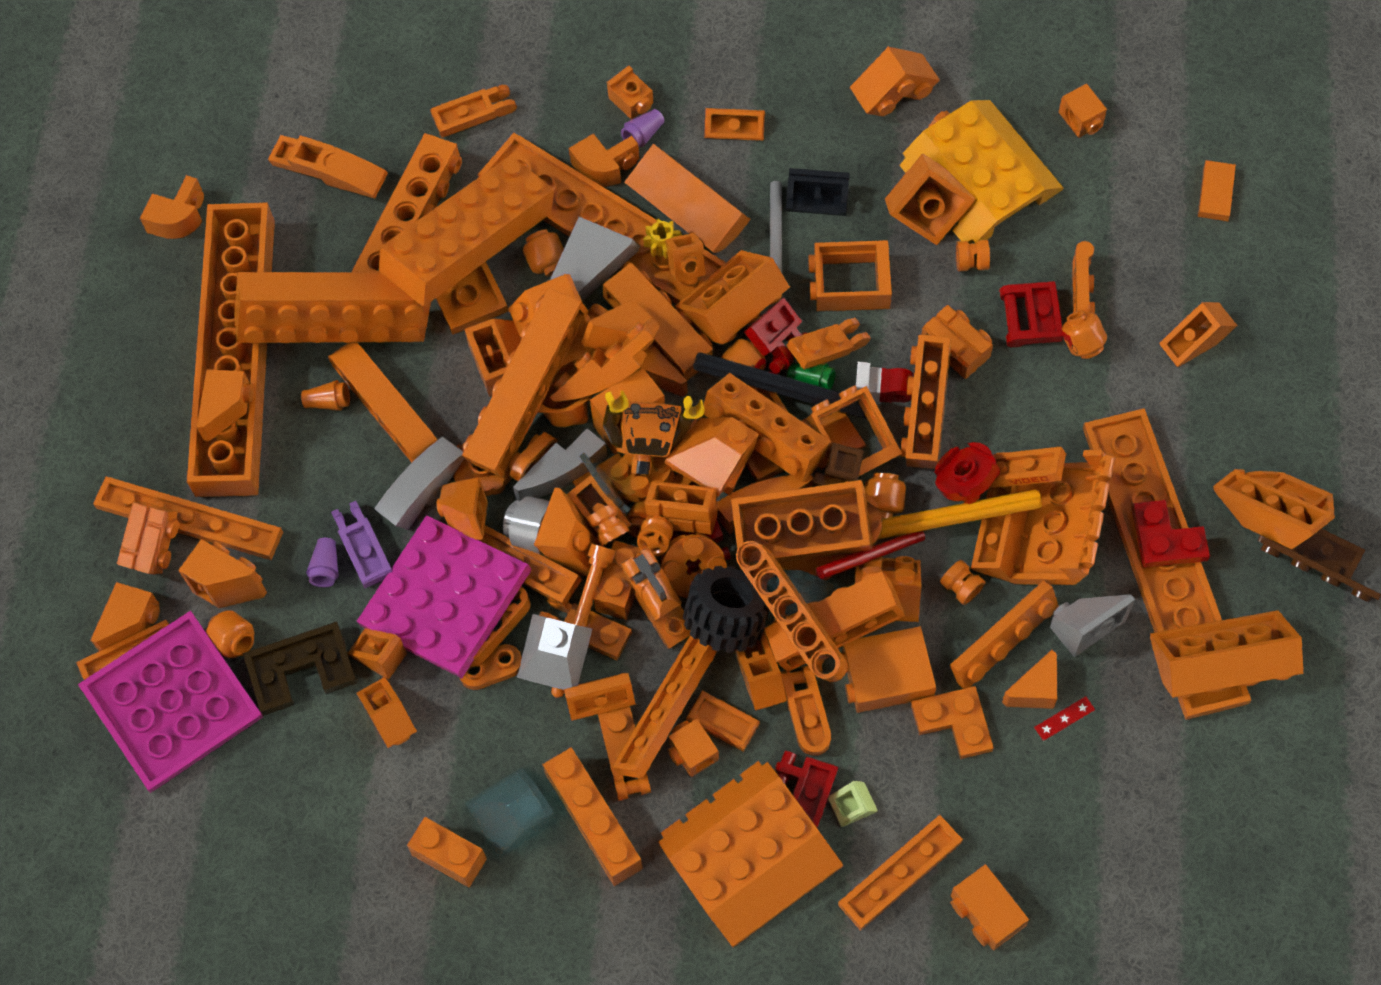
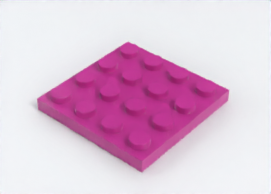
[356,515,532,679]
[78,610,263,793]

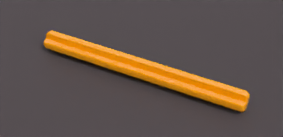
[879,489,1042,539]

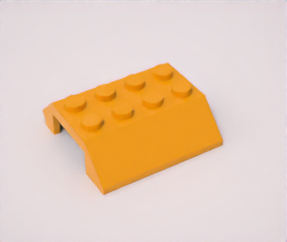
[899,100,1063,244]

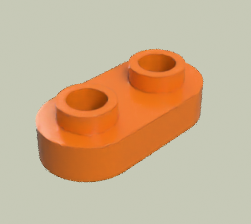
[509,432,557,481]
[460,644,522,690]

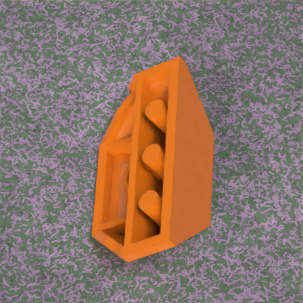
[1213,469,1335,549]

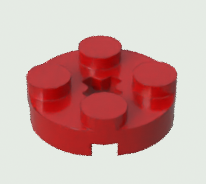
[934,442,1001,504]

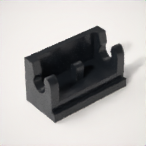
[786,168,850,216]

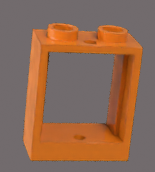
[808,240,892,311]
[806,385,902,482]

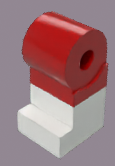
[856,362,914,403]

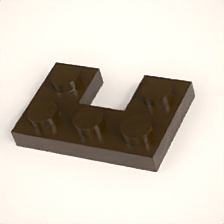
[243,621,357,716]

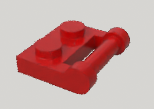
[999,281,1063,348]

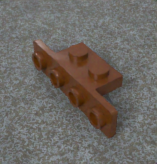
[1257,529,1381,603]

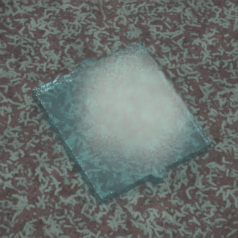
[579,453,630,513]

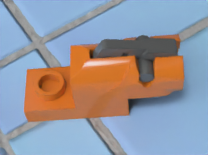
[620,547,691,649]

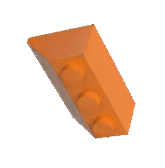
[674,250,790,345]
[508,274,596,386]

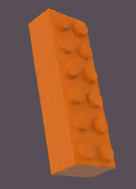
[379,156,555,307]
[234,272,431,343]

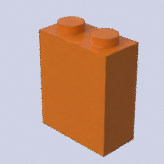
[841,626,936,713]

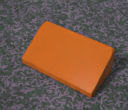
[704,108,765,141]

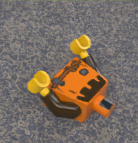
[603,390,705,475]

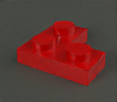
[1132,500,1210,568]

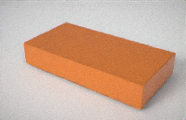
[1198,160,1236,221]
[686,690,760,752]

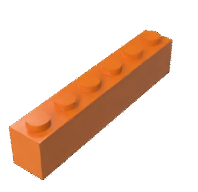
[462,287,589,479]

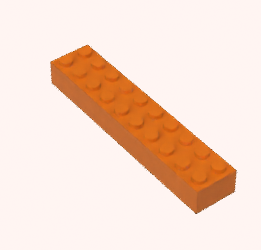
[187,202,275,497]

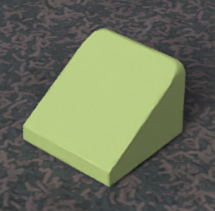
[828,781,878,827]

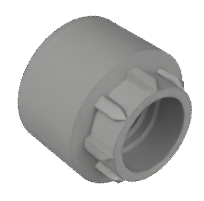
[503,496,549,557]

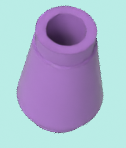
[621,109,664,147]
[306,537,339,587]

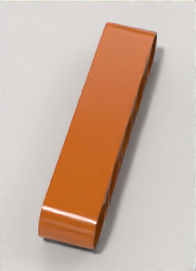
[328,342,437,463]
[736,541,847,682]

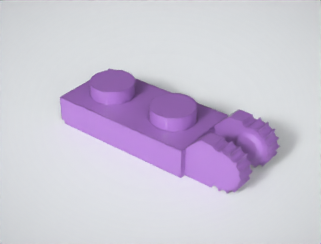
[331,501,392,588]

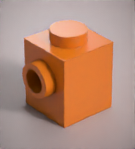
[667,719,719,777]

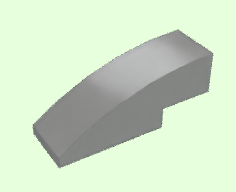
[513,429,607,500]
[374,436,465,530]

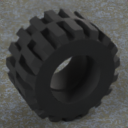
[683,566,770,653]

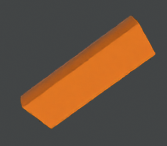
[625,144,751,253]

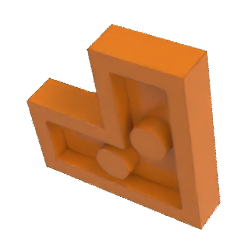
[911,686,994,759]

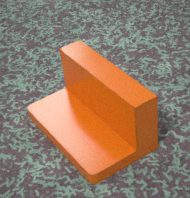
[564,673,636,721]

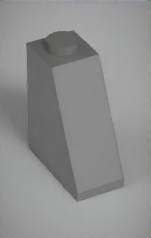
[550,217,640,301]

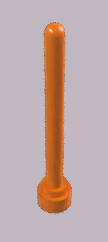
[551,543,616,698]

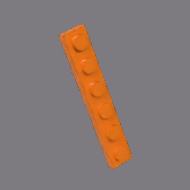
[93,476,283,561]
[612,635,717,779]

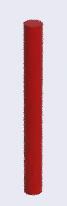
[816,531,925,579]

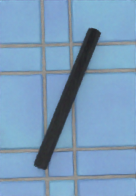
[693,352,867,419]

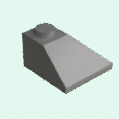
[1050,594,1135,657]
[517,614,592,690]

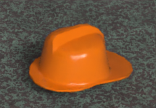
[537,385,592,427]

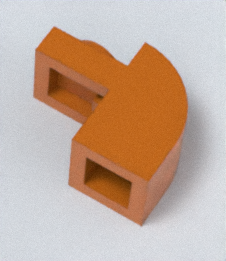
[569,133,640,187]
[140,175,204,239]

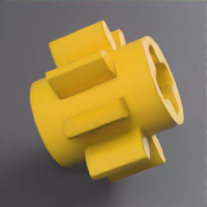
[643,219,681,259]

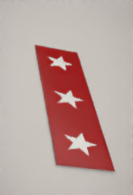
[1034,696,1095,741]

